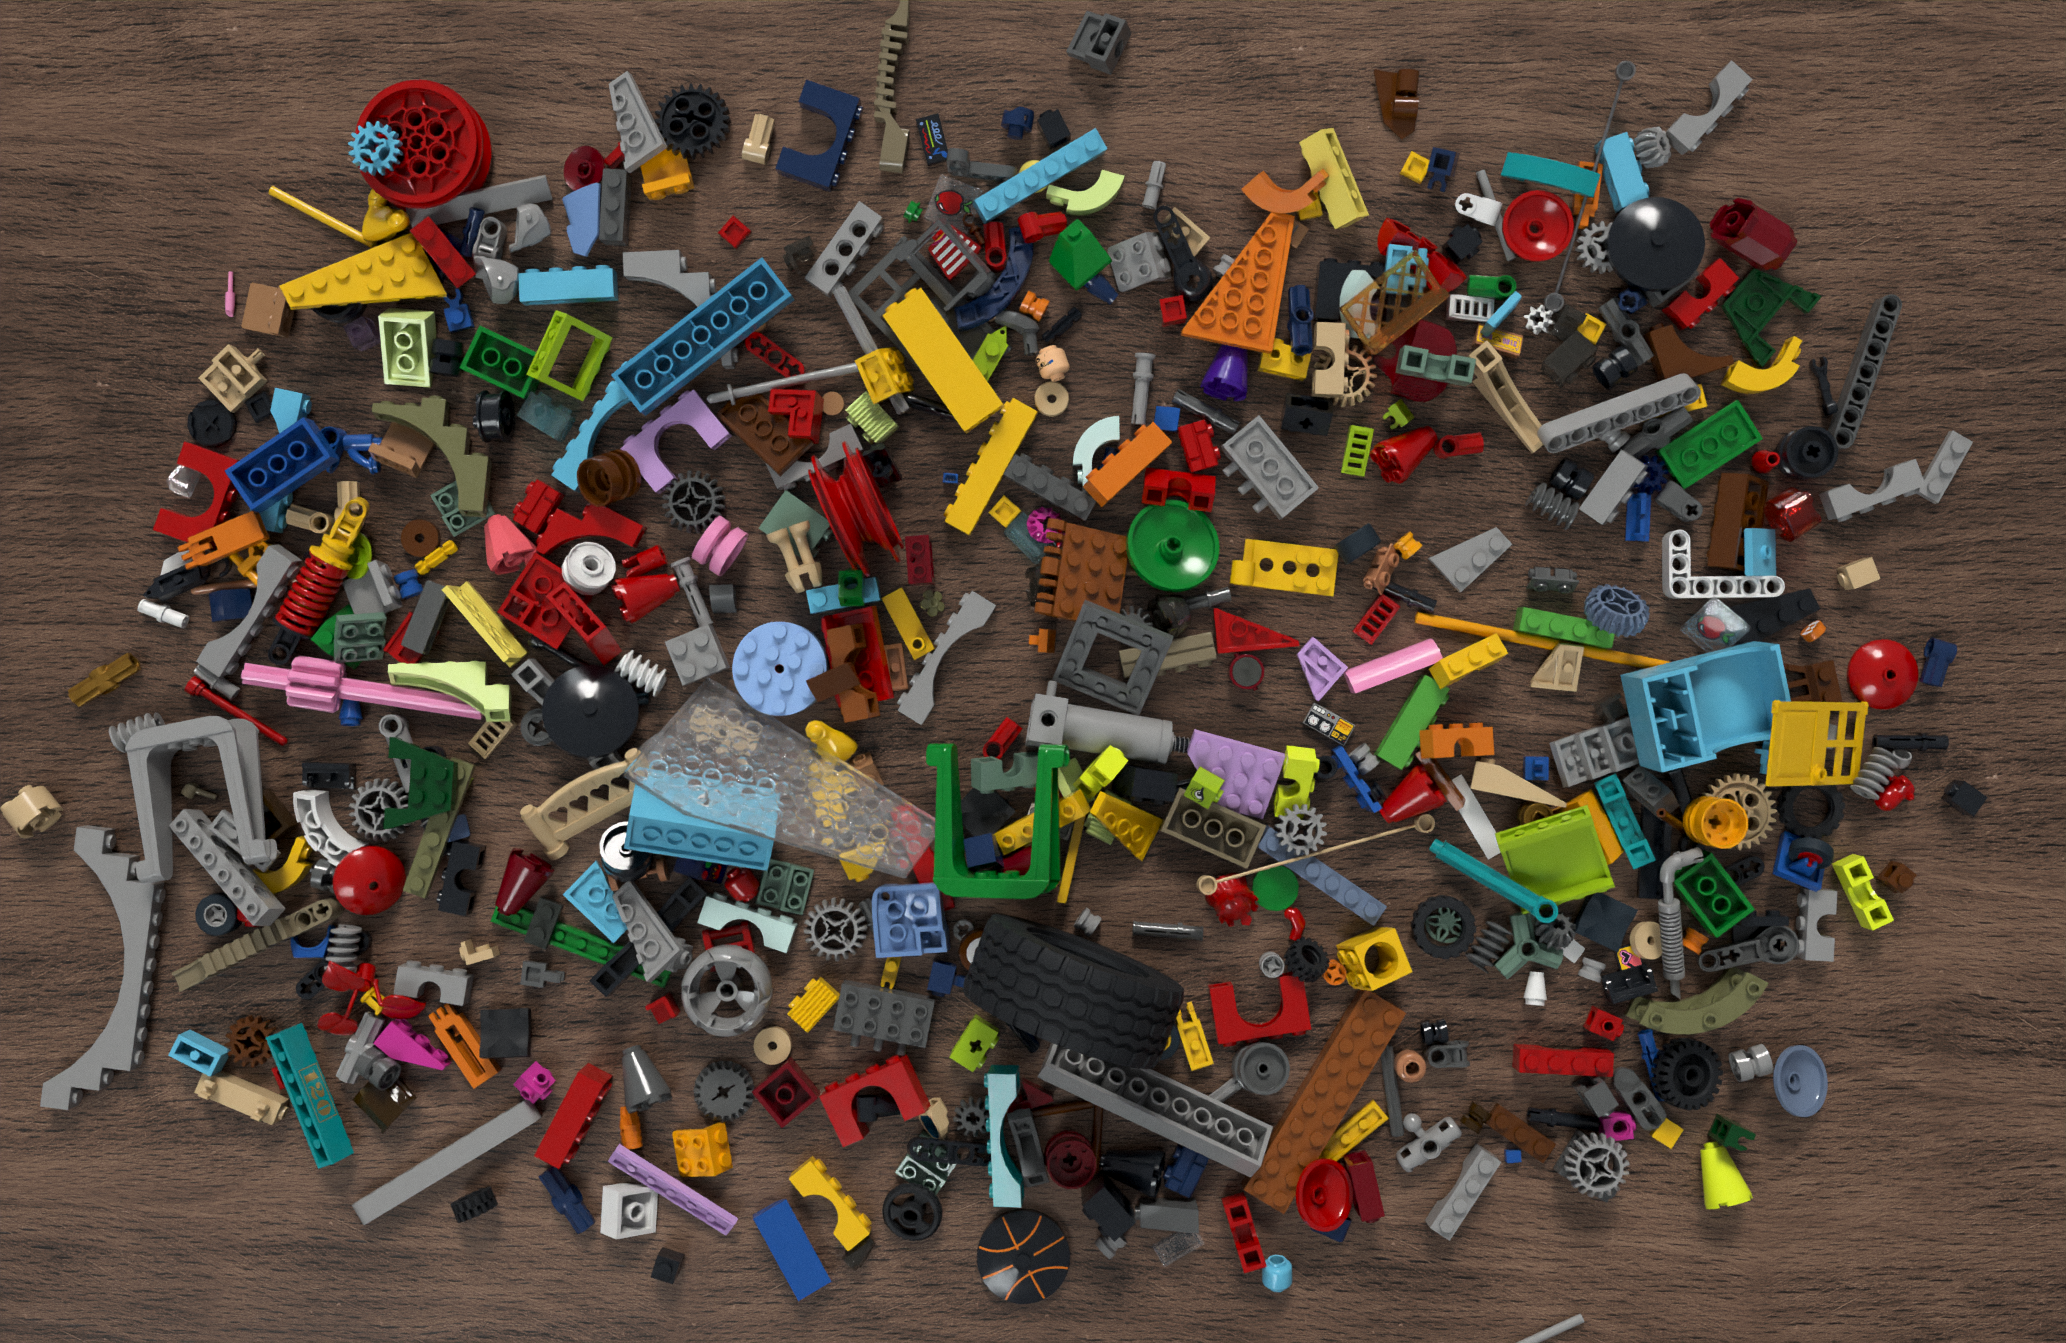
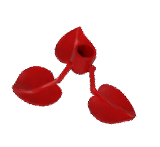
[317,961,426,1035]

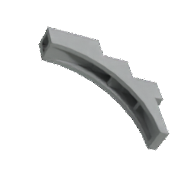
[623,250,739,369]

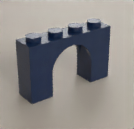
[775,80,864,192]

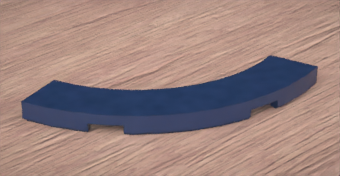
[954,227,1034,332]

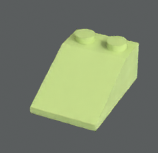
[378,308,436,388]

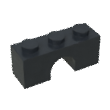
[437,840,486,916]

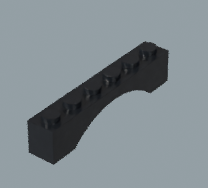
[589,877,710,997]

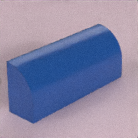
[753,1199,831,1301]

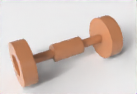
[608,857,669,892]

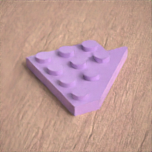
[1187,729,1285,819]

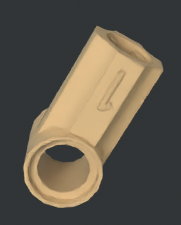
[742,114,775,165]
[334,481,365,527]
[285,504,335,535]

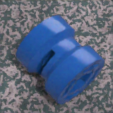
[393,569,423,599]

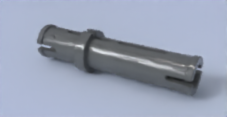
[1172,389,1240,435]
[1132,921,1204,941]

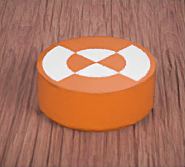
[1800,620,1826,642]

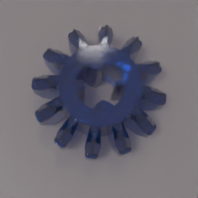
[1632,455,1669,495]

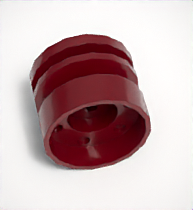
[1044,1130,1096,1189]

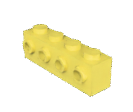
[1299,128,1369,229]

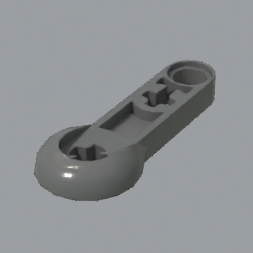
[1696,926,1799,972]

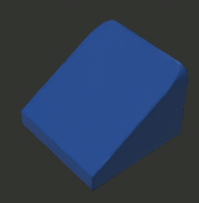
[1154,406,1180,433]

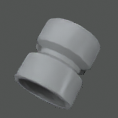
[1728,1044,1773,1082]

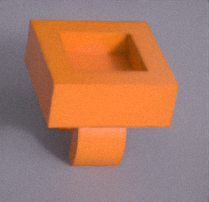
[1029,629,1056,653]

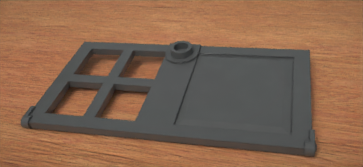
[848,236,1013,377]

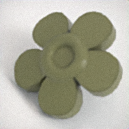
[920,590,945,617]

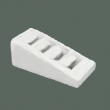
[1446,294,1495,323]

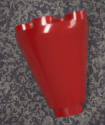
[1369,426,1438,484]
[611,574,680,624]
[1379,764,1447,824]

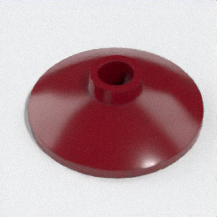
[564,146,605,191]

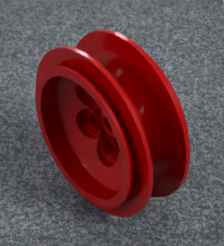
[808,441,904,577]

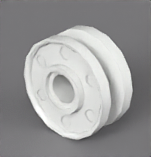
[562,542,616,595]

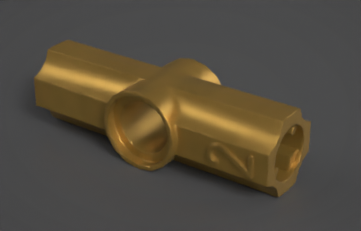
[68,653,141,707]

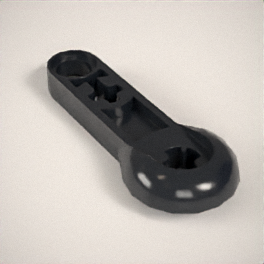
[1153,206,1213,302]

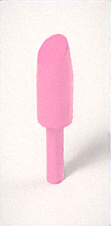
[225,271,235,317]

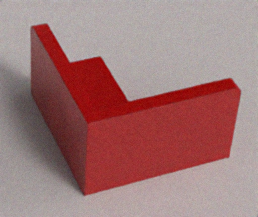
[768,389,824,444]

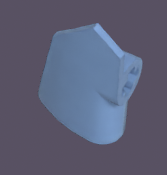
[562,183,601,257]

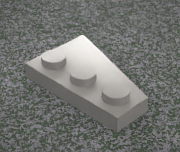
[1427,527,1512,592]

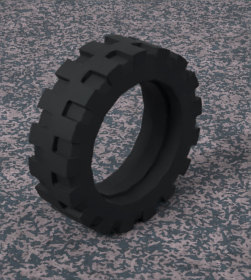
[1776,785,1845,839]
[1410,895,1476,959]

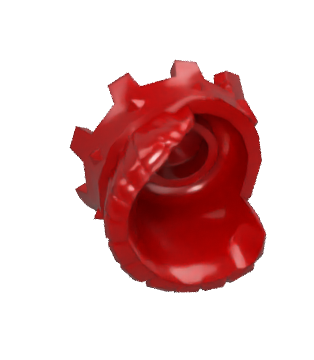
[1205,873,1259,927]

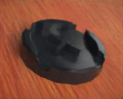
[187,400,237,447]

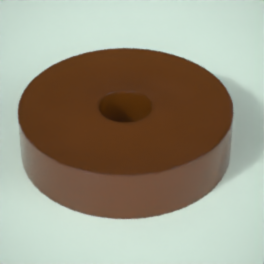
[401,519,441,557]

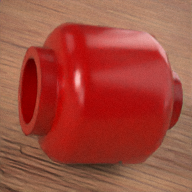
[725,866,759,902]

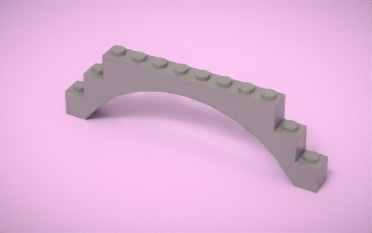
[40,825,166,1110]

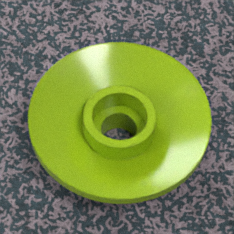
[347,533,372,579]

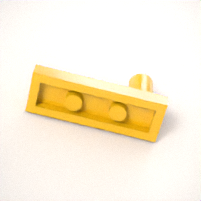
[881,587,935,660]

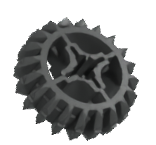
[662,470,726,534]

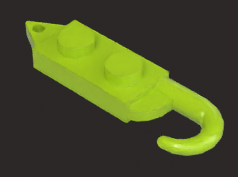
[973,326,1009,382]

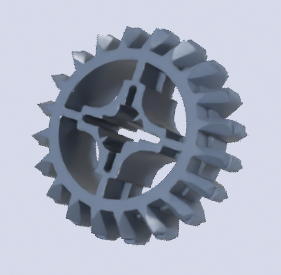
[1584,584,1650,637]

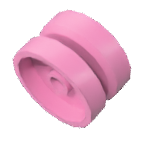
[691,516,749,577]

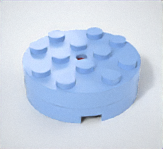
[732,622,829,716]

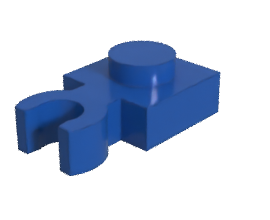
[443,288,474,333]

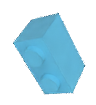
[168,1030,231,1077]

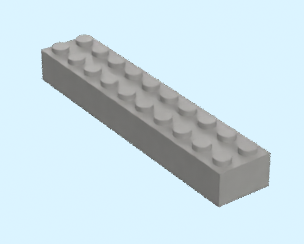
[1037,1043,1273,1177]

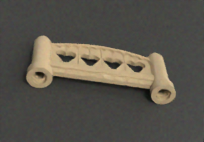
[520,748,654,860]

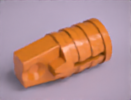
[619,1106,643,1149]

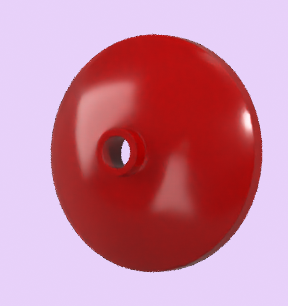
[1502,190,1574,262]
[1847,639,1919,709]
[333,846,406,915]
[1296,1158,1353,1232]

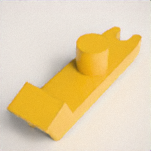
[881,957,902,989]

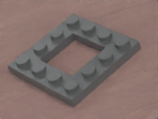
[1052,600,1174,716]

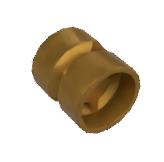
[1516,801,1554,825]

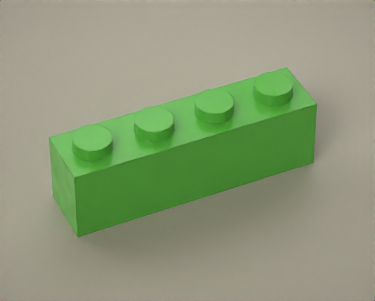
[1513,607,1615,649]
[1374,674,1450,770]

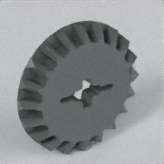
[693,1061,755,1122]

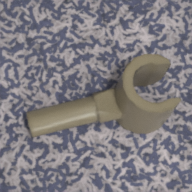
[181,782,218,800]

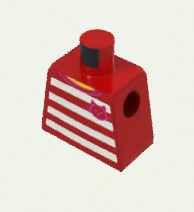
[925,222,984,280]

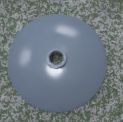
[1773,1045,1828,1117]

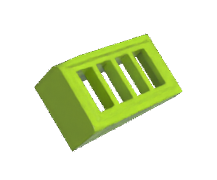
[1341,425,1374,477]

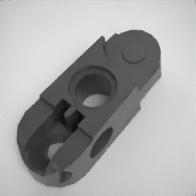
[1612,1067,1666,1131]

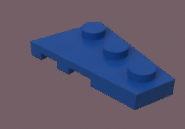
[1331,745,1382,813]

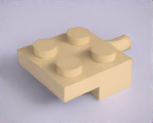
[199,344,267,413]

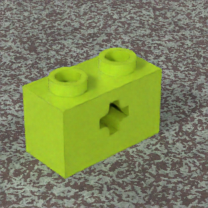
[949,1014,1000,1072]

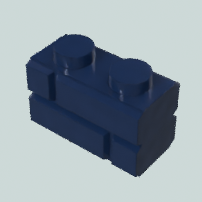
[1162,1144,1209,1198]

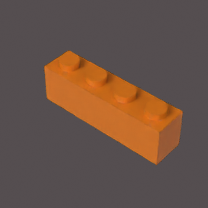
[1083,422,1172,507]

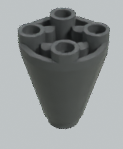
[622,1045,673,1114]

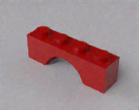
[1512,1044,1614,1077]

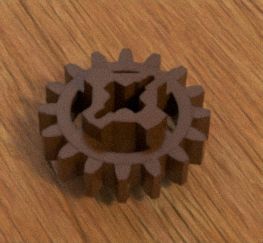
[225,1015,276,1067]

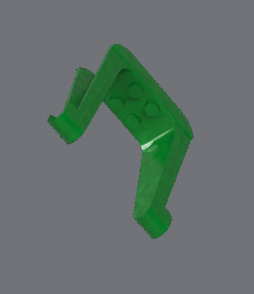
[926,743,1070,899]

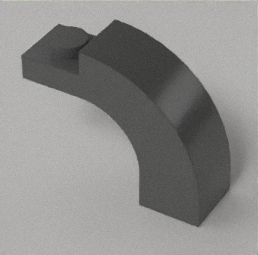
[1007,1108,1049,1188]

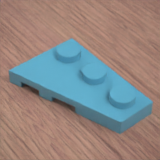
[563,860,627,943]

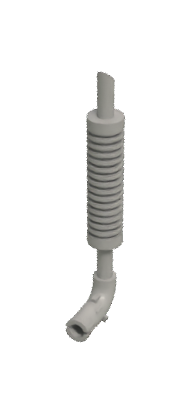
[1658,847,1704,999]

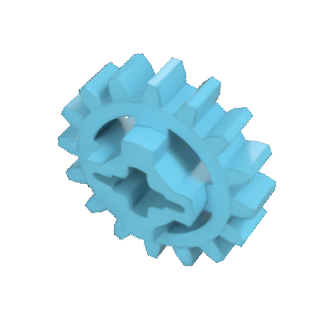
[348,121,403,176]

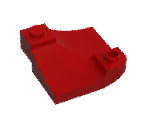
[497,552,593,650]

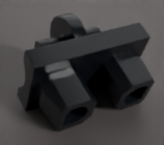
[863,442,902,488]

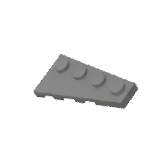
[609,71,667,173]
[613,881,684,983]

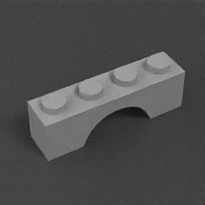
[1666,60,1753,155]
[766,424,865,491]
[1819,459,1925,522]
[1425,1143,1501,1241]

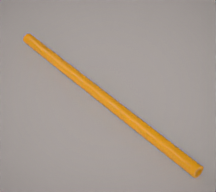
[1415,611,1670,669]

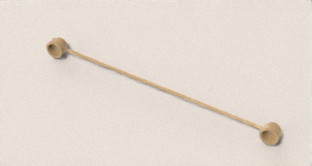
[1196,814,1435,895]

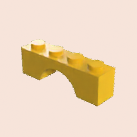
[789,1156,872,1251]

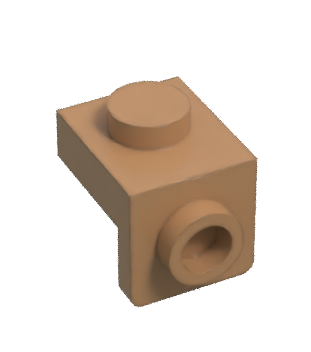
[849,752,884,794]

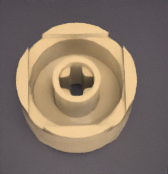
[0,785,63,838]

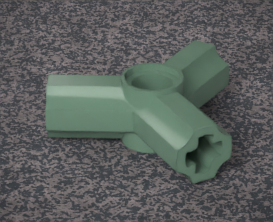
[1493,912,1564,980]

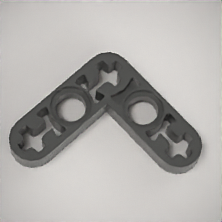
[946,148,1017,182]

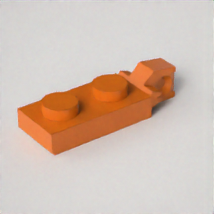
[1572,161,1603,229]

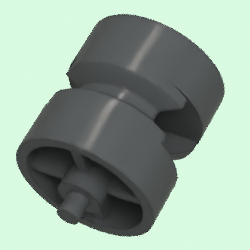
[309,858,337,894]

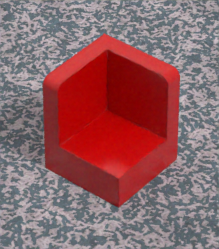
[1159,295,1187,327]
[645,992,681,1024]

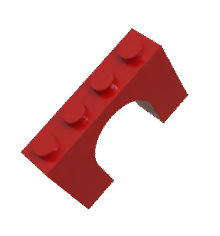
[153,441,240,550]
[1208,972,1311,1047]
[819,1055,931,1147]

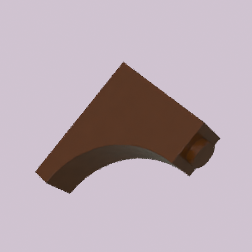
[1643,323,1735,382]

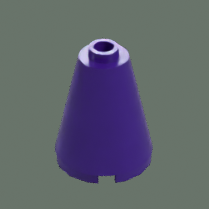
[1200,344,1248,402]

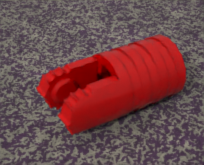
[622,544,667,577]

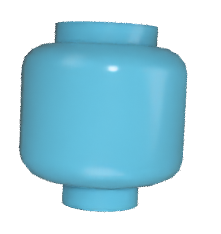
[1262,1255,1292,1292]

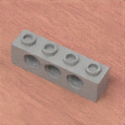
[805,201,884,298]

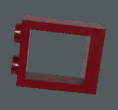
[905,534,935,586]
[1343,1150,1385,1223]

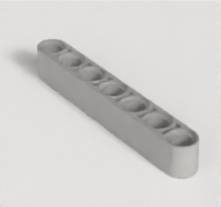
[1537,373,1701,453]

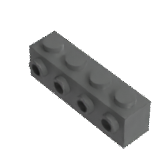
[1003,453,1096,523]

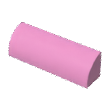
[1344,638,1443,693]

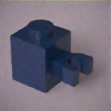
[1427,147,1460,192]
[927,959,966,997]

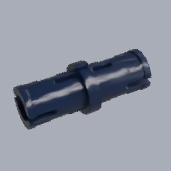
[459,207,485,257]

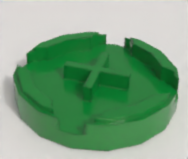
[1251,865,1299,911]

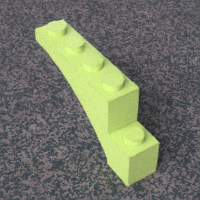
[388,661,511,722]

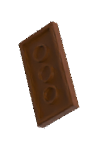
[715,382,814,477]

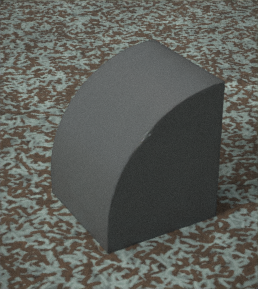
[709,584,737,614]

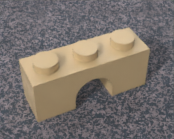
[1312,322,1349,398]

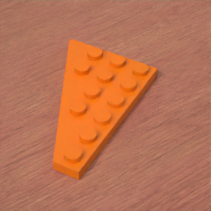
[1181,212,1295,354]

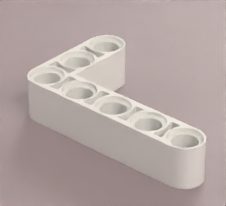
[1662,530,1785,599]

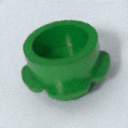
[903,201,923,223]

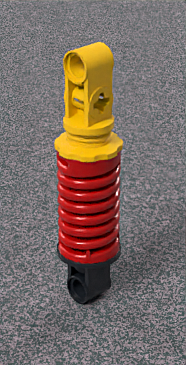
[268,497,370,665]

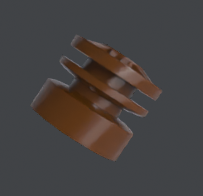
[577,449,641,507]

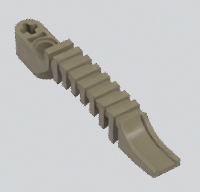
[874,0,910,174]
[172,897,344,992]

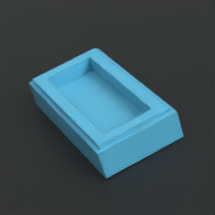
[1480,291,1522,337]

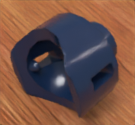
[1001,106,1034,140]

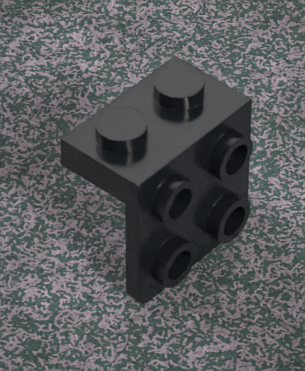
[1732,910,1789,958]

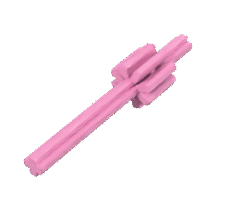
[241,656,483,720]

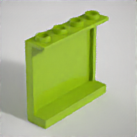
[1495,805,1615,915]

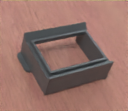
[896,218,991,312]

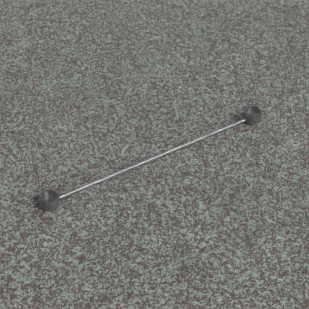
[1544,61,1636,312]

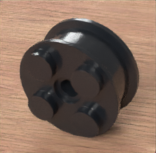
[473,390,515,443]

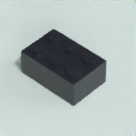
[1081,1169,1136,1242]

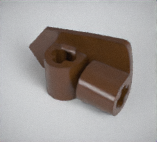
[1374,69,1419,140]

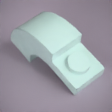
[1340,270,1388,348]
[1073,416,1120,488]

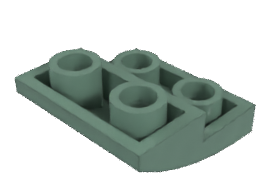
[430,481,495,537]
[334,612,387,663]
[755,858,814,915]
[895,1130,961,1196]

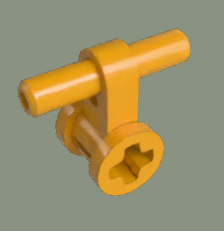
[228,542,272,587]

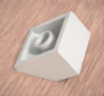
[600,1183,658,1239]

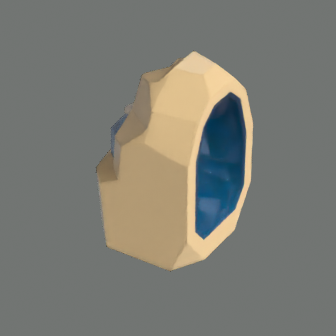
[919,1098,949,1139]

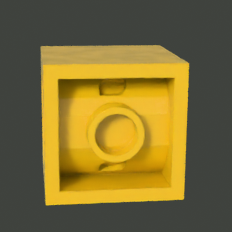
[1336,927,1412,991]

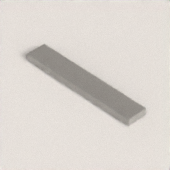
[406,175,552,228]

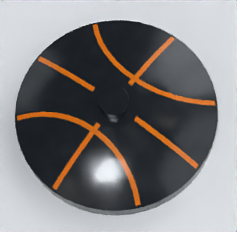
[977,1209,1070,1304]

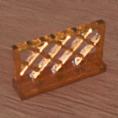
[1339,250,1450,355]

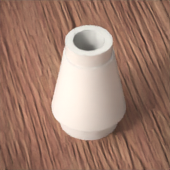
[1523,971,1547,1006]

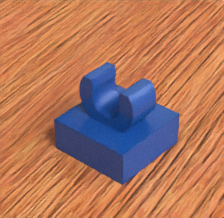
[1523,756,1549,780]

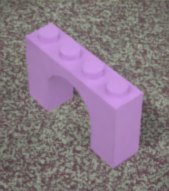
[620,389,732,494]

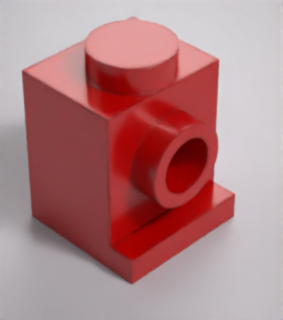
[1583,1005,1624,1041]

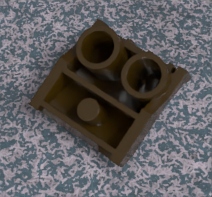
[353,1076,417,1134]

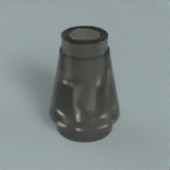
[842,1236,876,1271]

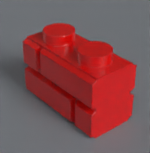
[1177,420,1221,473]
[513,479,565,535]

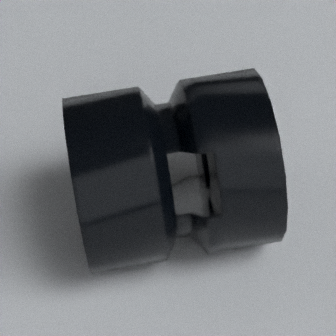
[429,339,464,377]
[1592,346,1638,390]
[1549,457,1594,500]

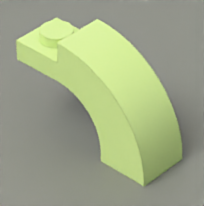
[1046,170,1124,216]

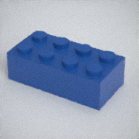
[225,417,340,512]

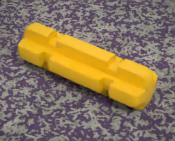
[415,540,458,575]

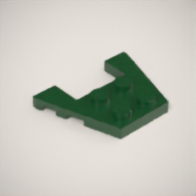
[1721,269,1822,368]
[384,737,458,829]

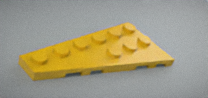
[279,233,447,310]

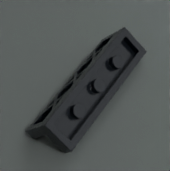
[1637,804,1673,900]

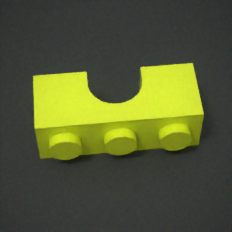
[1072,745,1129,799]
[1273,745,1320,820]
[1832,854,1894,931]

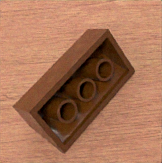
[1707,473,1769,573]

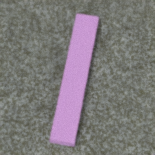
[608,1144,738,1235]

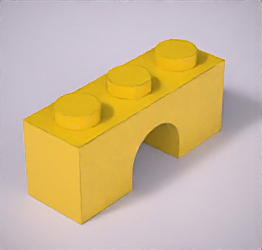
[1429,633,1508,689]

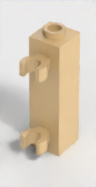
[194,1071,289,1125]

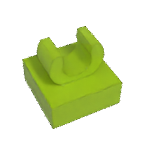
[1383,399,1415,429]

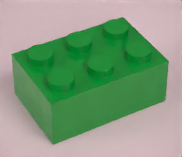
[460,325,540,402]
[1673,850,1755,938]

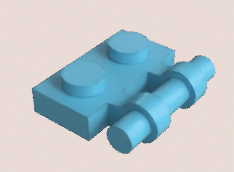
[1382,244,1429,297]

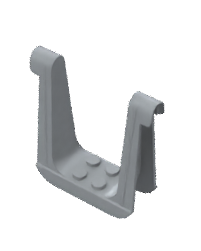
[125,716,277,884]

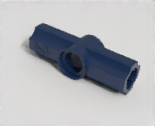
[1287,285,1314,356]
[538,1166,596,1234]

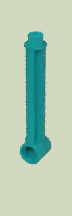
[1429,839,1558,923]

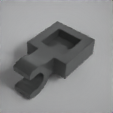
[520,960,565,988]

